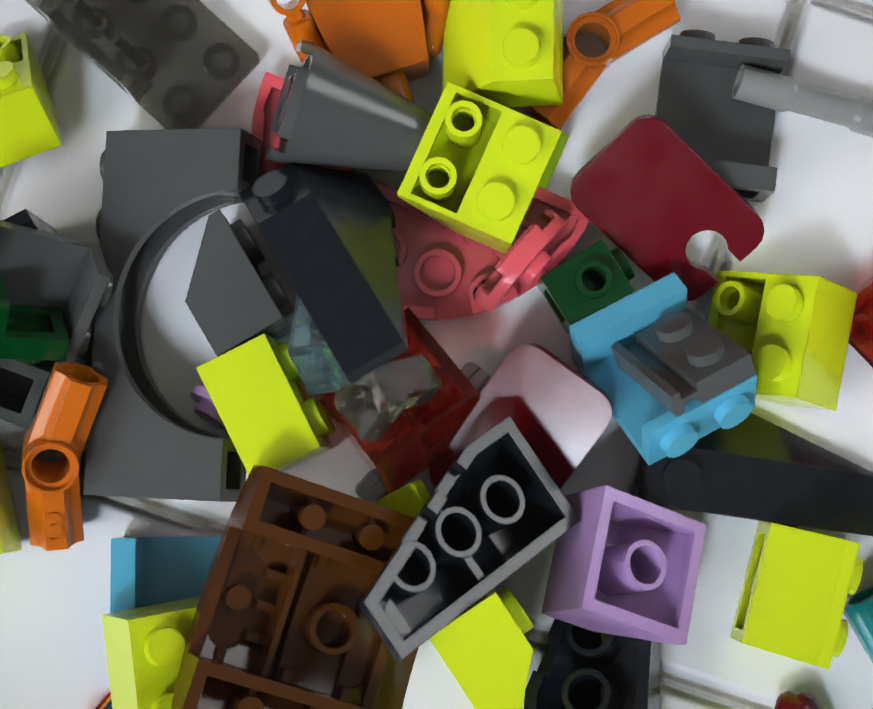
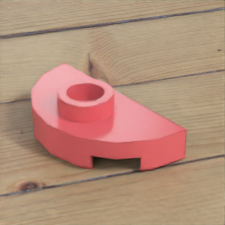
[475,209,568,314]

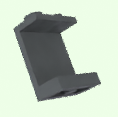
[655,29,791,202]
[0,220,113,369]

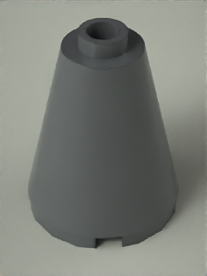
[265,39,433,172]

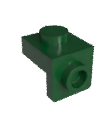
[0,274,70,364]

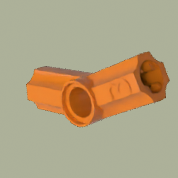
[522,0,681,130]
[21,361,108,551]

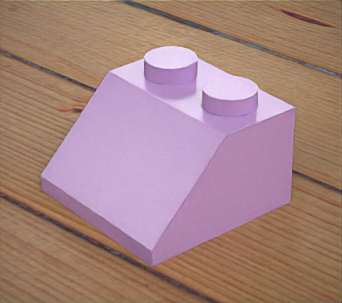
[541,485,707,645]

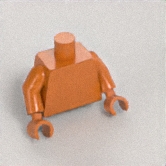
[267,0,450,104]

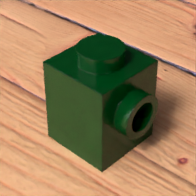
[537,239,635,334]

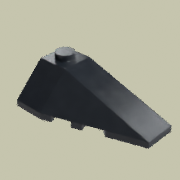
[524,619,660,709]

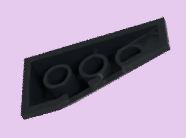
[239,163,409,384]
[637,413,873,536]
[358,416,581,662]

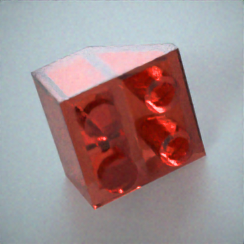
[308,307,480,494]

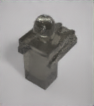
[334,354,443,442]

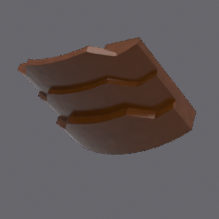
[171,465,419,709]

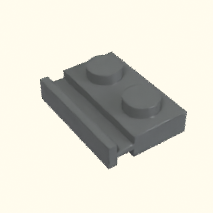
[611,308,756,417]

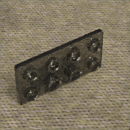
[24,0,260,130]

